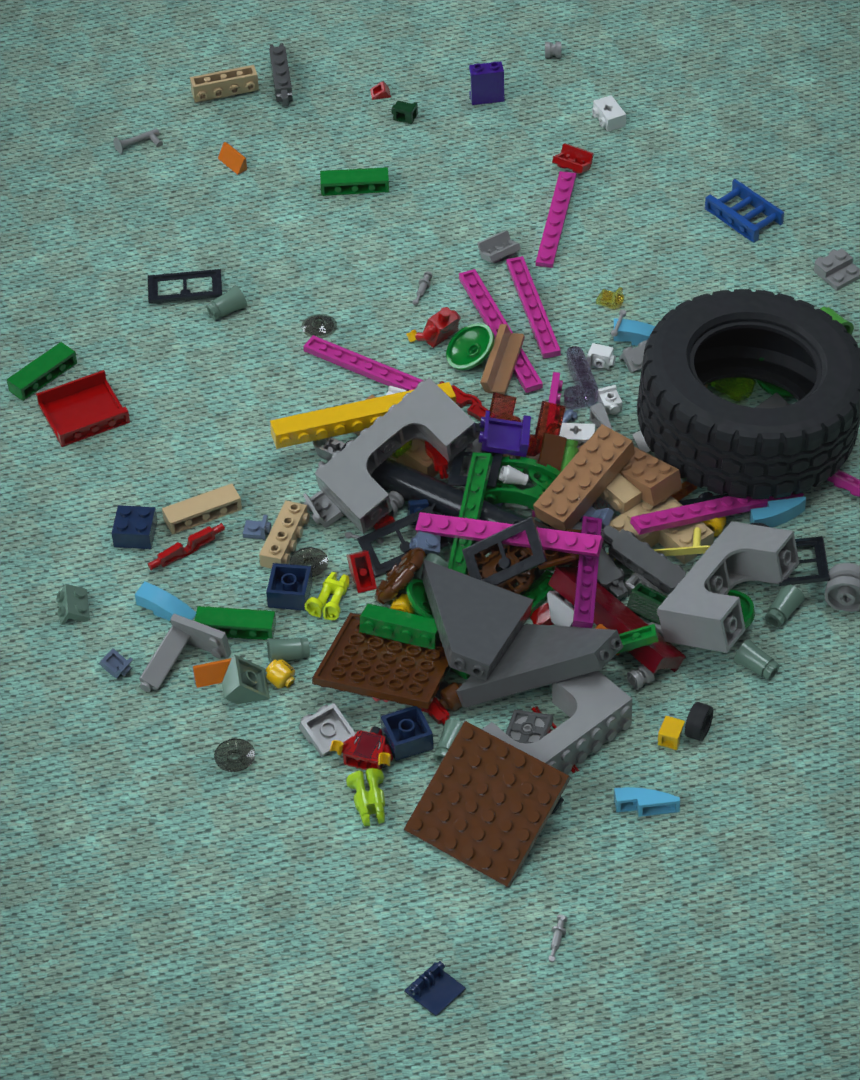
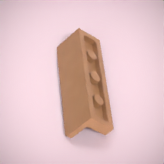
[480,324,525,394]

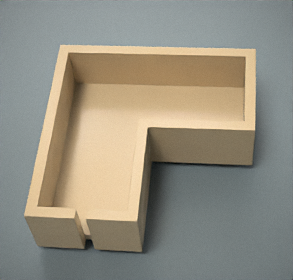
[609,496,714,564]

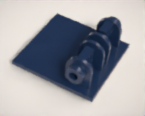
[404,961,466,1016]

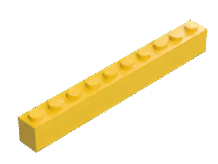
[270,382,456,449]

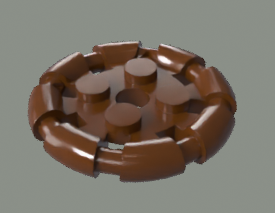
[467,544,537,595]
[374,547,426,604]

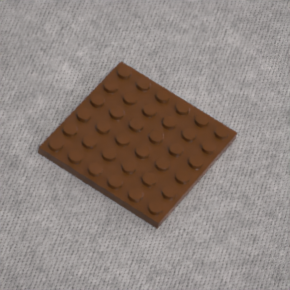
[312,613,450,709]
[404,721,571,888]

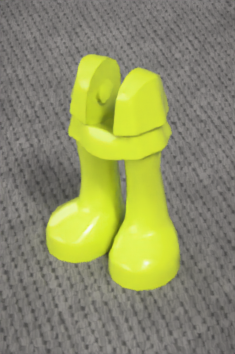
[304,572,350,621]

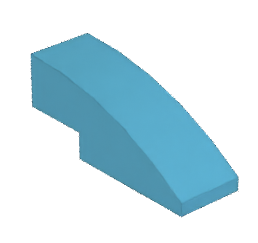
[614,318,655,345]
[750,496,806,528]
[135,581,196,621]
[614,787,680,817]

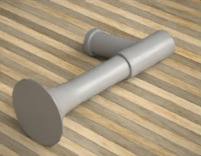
[113,128,163,154]

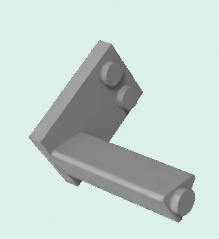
[139,614,231,692]

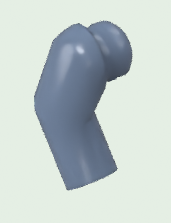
[558,409,578,423]

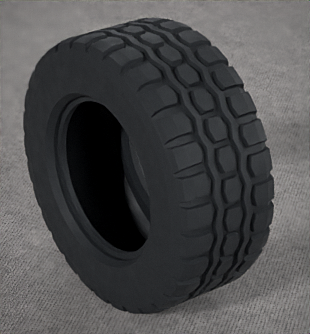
[637,289,860,499]

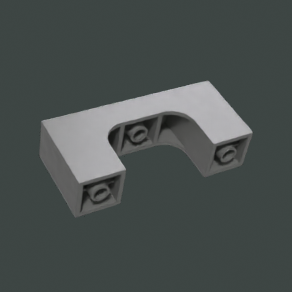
[315,378,477,534]
[657,521,799,653]
[482,671,632,774]

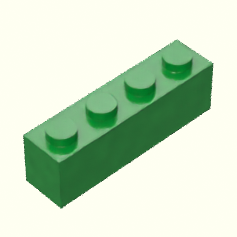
[320,167,389,196]
[7,342,77,401]
[359,603,440,649]
[194,606,276,640]

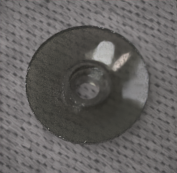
[301,314,337,338]
[290,547,328,577]
[214,738,255,772]

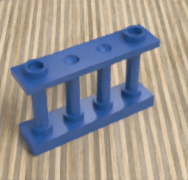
[705,179,784,243]

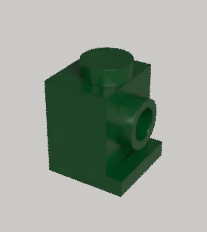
[391,101,418,124]

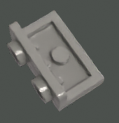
[477,230,521,263]
[619,340,647,373]
[303,491,344,528]

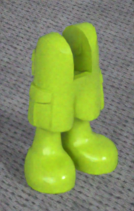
[346,768,385,826]

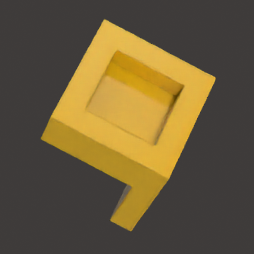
[658,716,685,750]

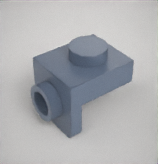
[409,531,441,555]
[99,648,133,678]

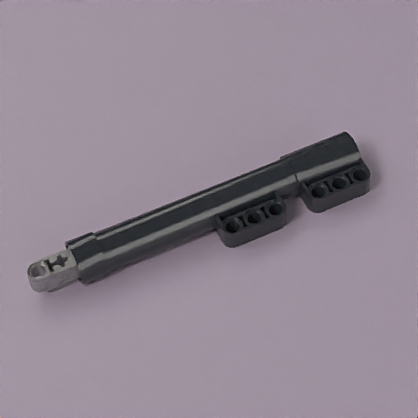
[313,437,556,579]

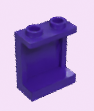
[469,61,505,105]
[478,410,531,457]

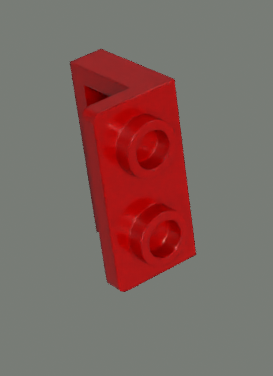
[552,143,594,174]

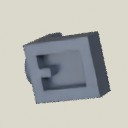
[580,506,614,529]
[243,515,271,540]

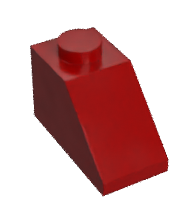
[346,550,377,593]

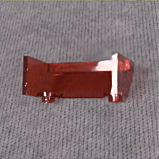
[489,392,566,457]

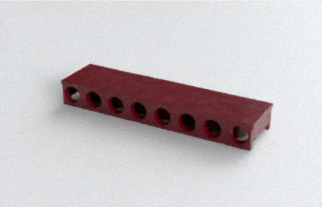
[548,567,686,674]

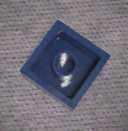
[111,505,158,549]
[266,563,313,611]
[380,706,434,761]

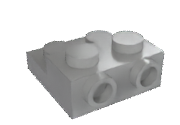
[814,248,860,291]
[299,703,355,757]

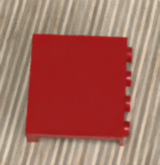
[36,370,130,447]

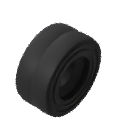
[685,702,713,741]

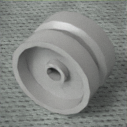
[825,563,860,612]

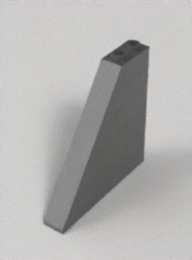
[421,560,533,681]
[456,624,623,708]

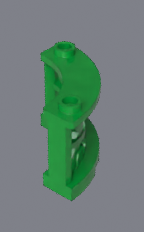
[484,456,561,510]

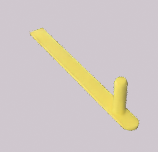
[607,527,710,560]

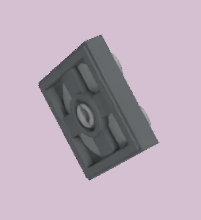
[506,709,554,744]

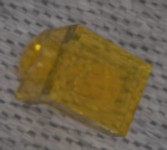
[596,287,624,310]

